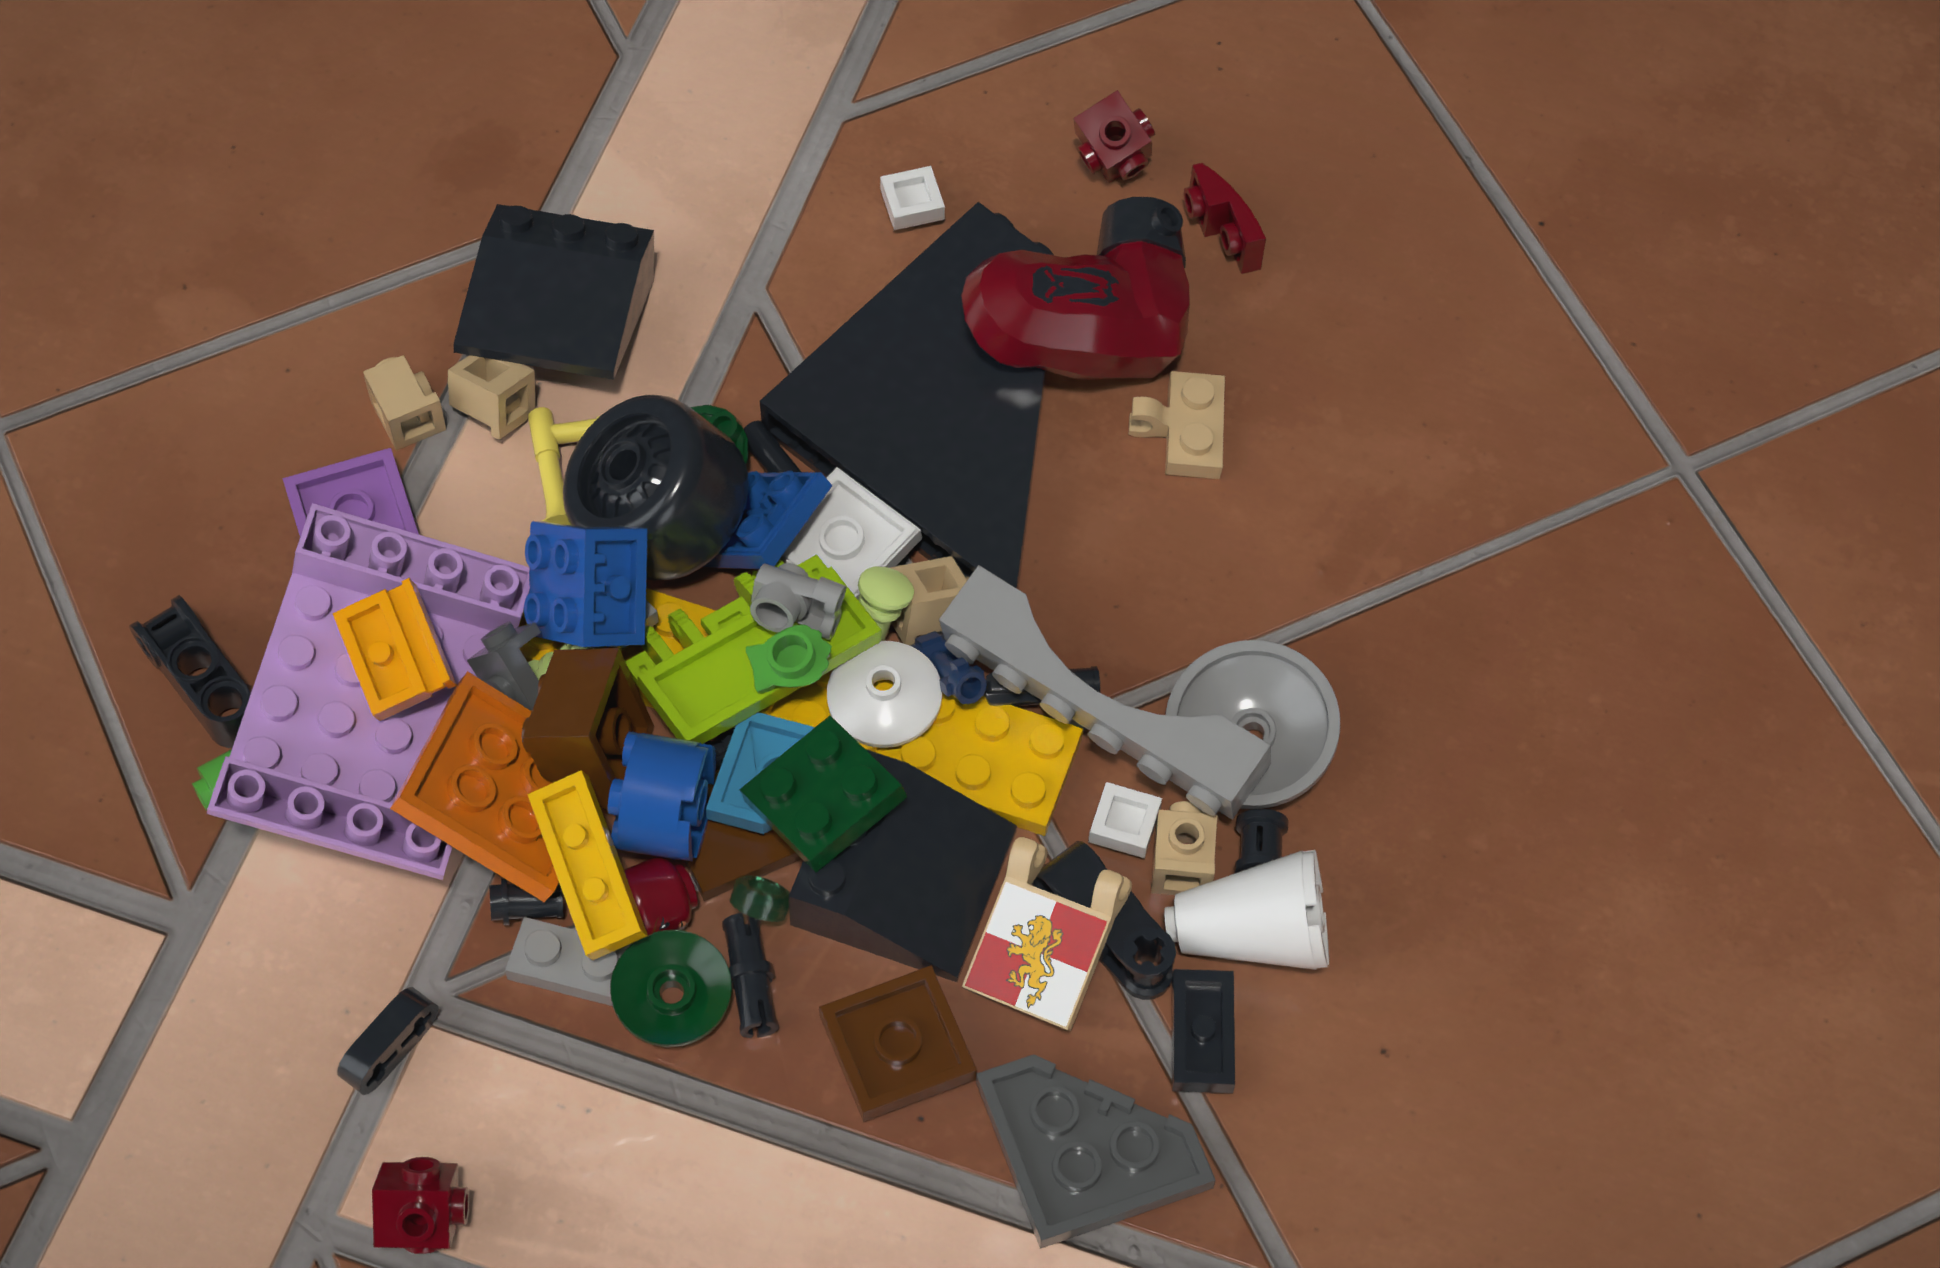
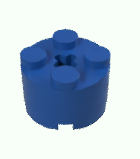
[608,732,716,861]

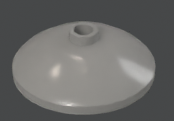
[1166,640,1340,809]

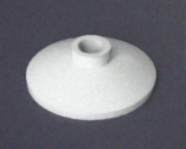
[827,641,942,748]

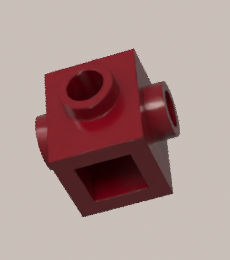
[1073,90,1155,183]
[372,1157,469,1254]

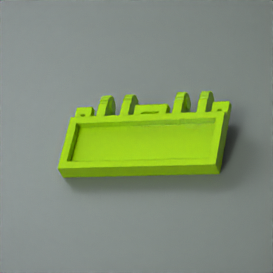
[625,554,882,744]

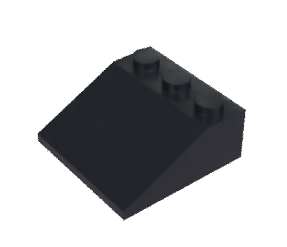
[453,204,654,380]
[788,749,1017,982]

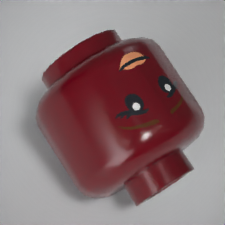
[624,857,698,935]

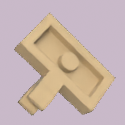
[1128,371,1225,479]

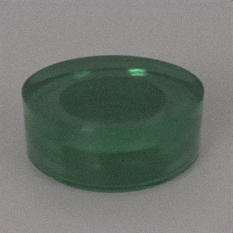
[729,875,790,922]

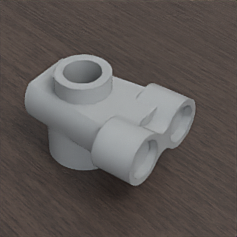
[750,563,847,640]

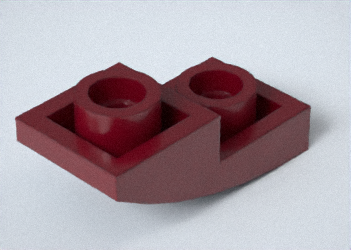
[1183,163,1266,274]

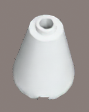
[1164,850,1329,970]

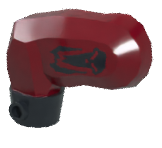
[962,197,1190,380]

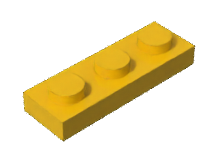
[527,770,648,960]

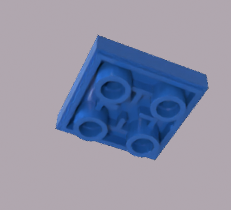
[703,471,832,569]

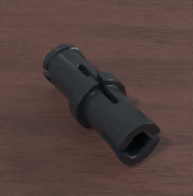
[722,912,779,1038]

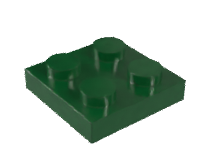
[739,715,907,873]

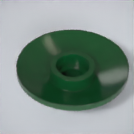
[610,930,732,1047]

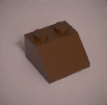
[522,648,654,811]

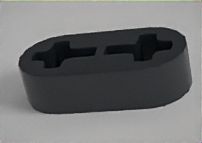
[337,987,438,1095]

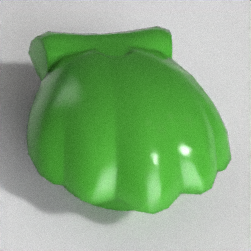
[746,625,832,693]

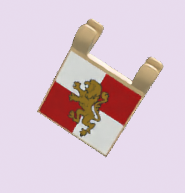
[962,837,1132,1031]

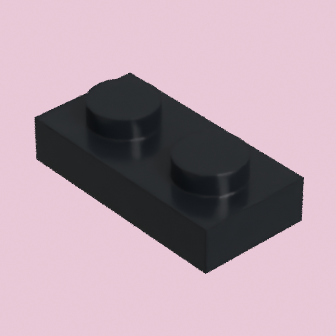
[1172,969,1235,1093]

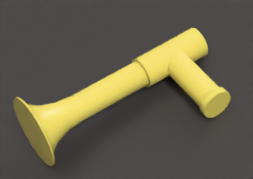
[528,407,600,525]

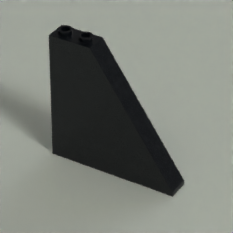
[760,202,1054,589]

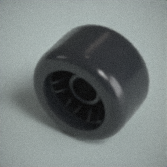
[563,395,749,580]

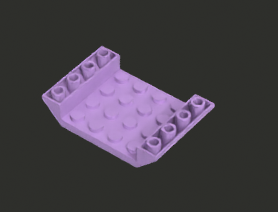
[207,503,530,880]

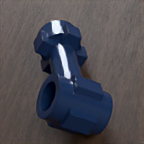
[909,631,987,704]

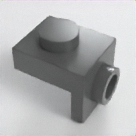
[467,622,541,710]

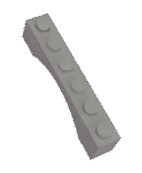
[939,565,1271,820]

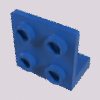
[524,521,647,647]

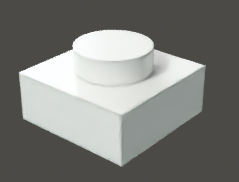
[880,166,945,230]
[1088,782,1162,859]

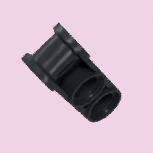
[129,595,251,748]
[1032,841,1176,1000]

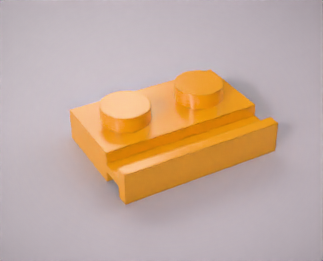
[332,578,457,721]

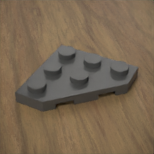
[976,1054,1216,1249]

